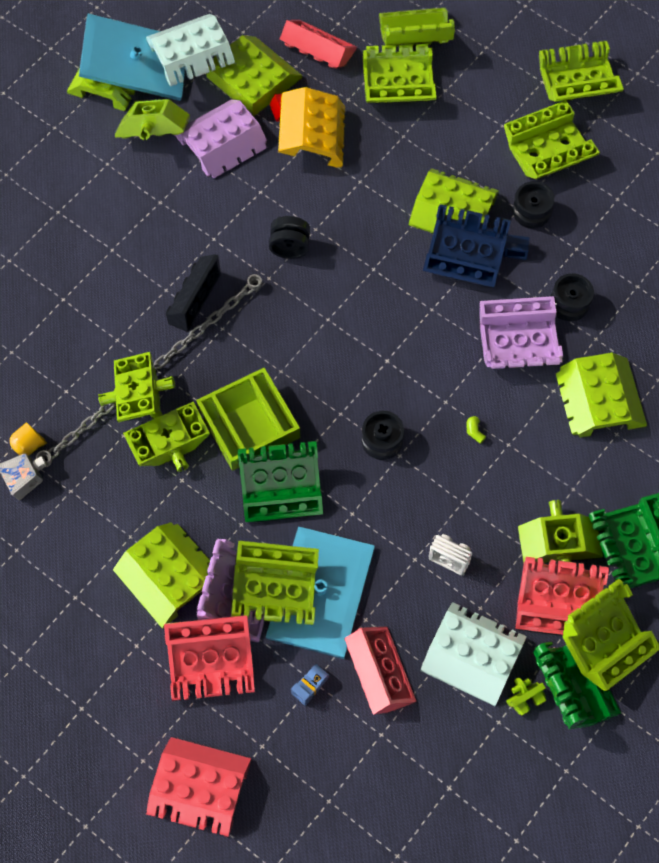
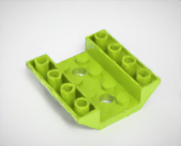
[504,100,600,179]

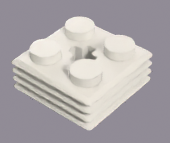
[429,534,472,576]

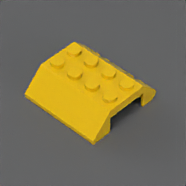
[278,87,345,168]

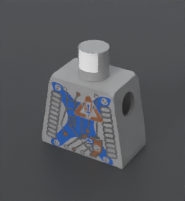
[0,454,48,500]

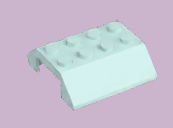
[146,14,235,87]
[420,602,527,706]

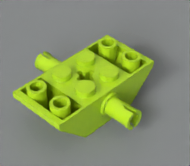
[115,99,190,140]
[98,352,175,422]
[123,401,210,472]
[518,500,603,564]

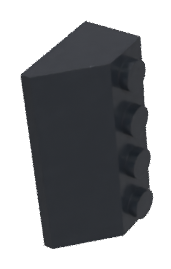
[166,254,221,332]

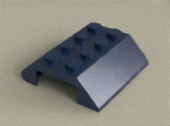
[423,204,511,288]

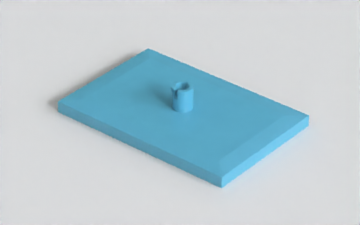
[79,13,185,101]
[266,526,375,659]

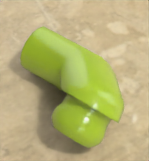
[466,416,486,444]

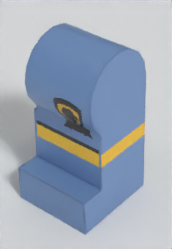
[291,664,329,706]

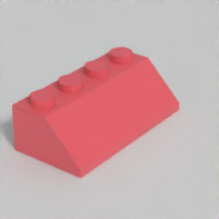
[280,20,357,69]
[344,627,417,714]

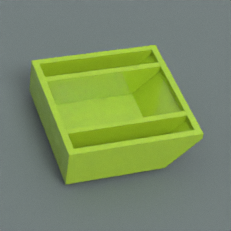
[206,35,303,117]
[196,367,301,471]

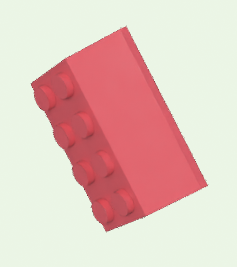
[516,556,609,635]
[164,615,255,701]
[146,737,251,837]

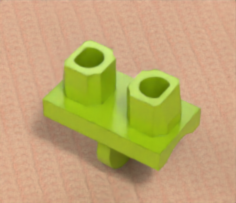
[506,677,546,715]

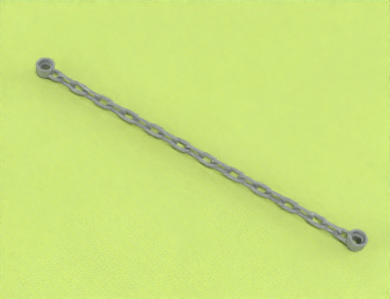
[36,274,262,467]

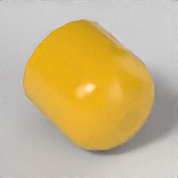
[10,422,47,456]

